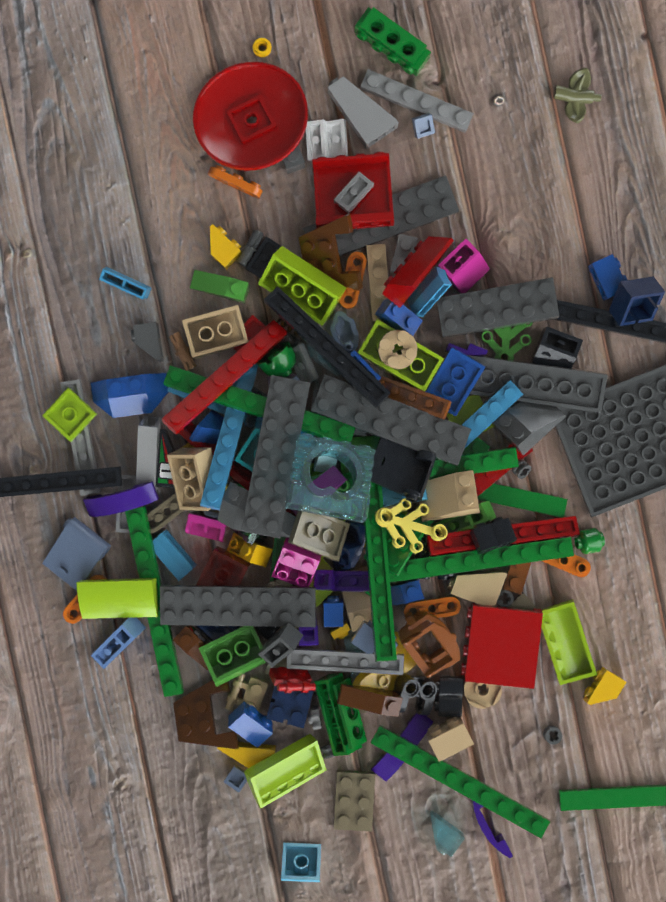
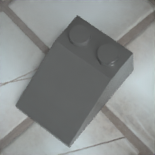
[493,402,566,456]

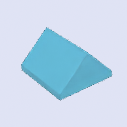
[281,842,321,882]

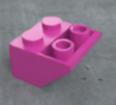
[437,239,490,294]
[271,537,321,587]

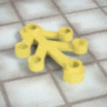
[375,498,448,554]

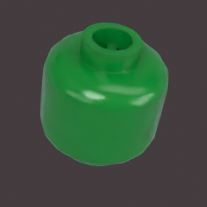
[574,528,605,554]

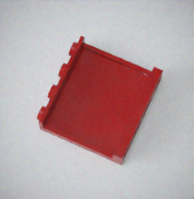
[312,152,394,229]
[461,602,543,689]

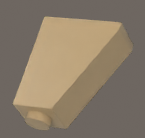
[447,570,507,607]

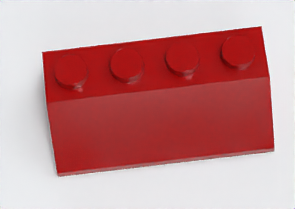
[382,236,454,308]

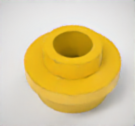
[252,38,272,58]

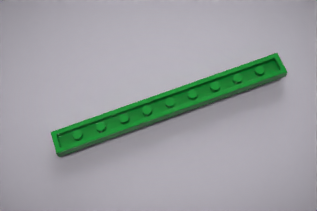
[163,365,355,447]
[340,447,519,494]
[359,463,397,662]
[125,506,184,697]
[389,537,574,583]
[370,725,550,838]

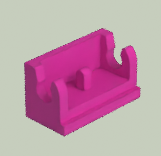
[185,513,227,542]

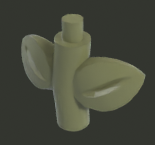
[554,68,602,123]

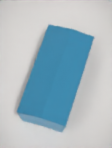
[407,266,452,317]
[99,267,152,300]
[153,529,197,581]

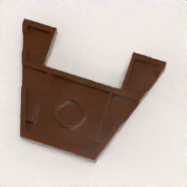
[298,214,363,290]
[173,680,239,749]

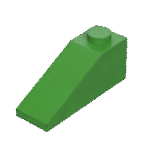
[190,270,250,304]
[432,501,497,534]

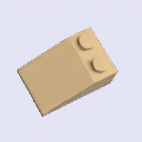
[182,305,248,359]
[167,447,213,511]
[419,470,480,522]
[342,566,372,632]

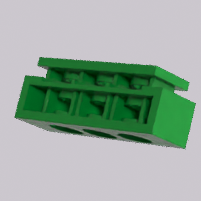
[355,7,431,76]
[314,673,367,756]

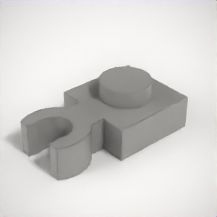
[308,705,322,730]

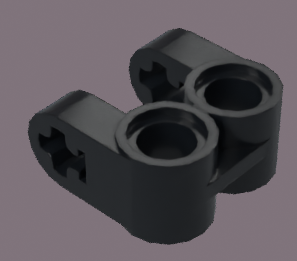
[393,673,437,716]

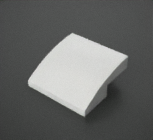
[306,119,348,161]

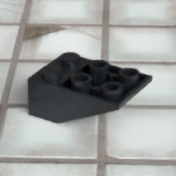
[530,327,583,369]

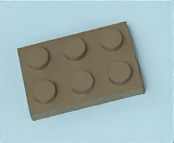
[288,505,350,561]
[334,770,375,832]

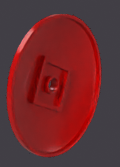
[193,62,308,171]

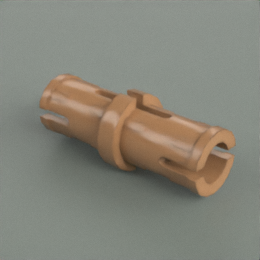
[169,332,197,371]

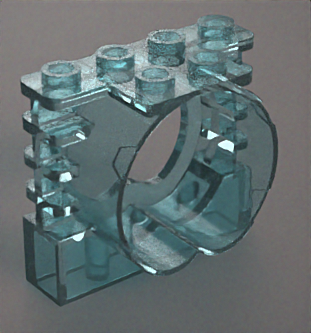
[285,433,376,523]

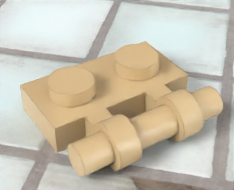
[225,674,269,711]

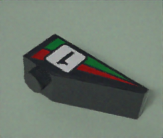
[156,429,175,488]

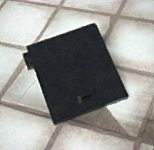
[365,437,436,503]

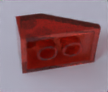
[196,546,251,586]

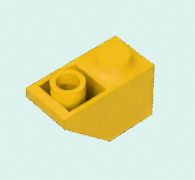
[210,224,242,270]
[227,533,273,567]
[583,667,626,705]

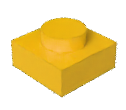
[330,620,351,640]

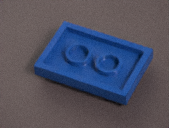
[426,347,486,416]

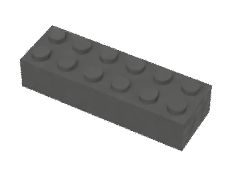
[437,277,559,338]

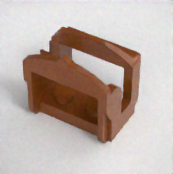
[398,611,460,678]

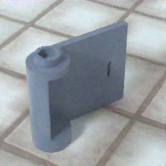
[42,517,111,591]

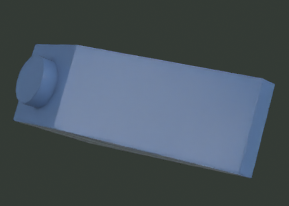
[91,618,146,669]

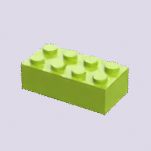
[258,246,347,326]
[358,319,444,391]

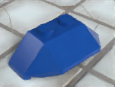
[91,373,169,418]

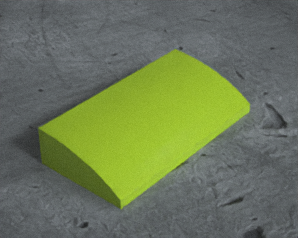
[76,578,158,619]
[542,599,597,685]
[244,734,326,809]

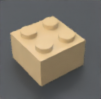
[426,717,474,762]

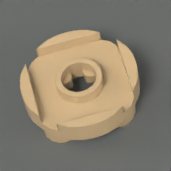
[378,330,417,369]
[463,681,502,709]

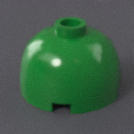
[257,341,296,378]

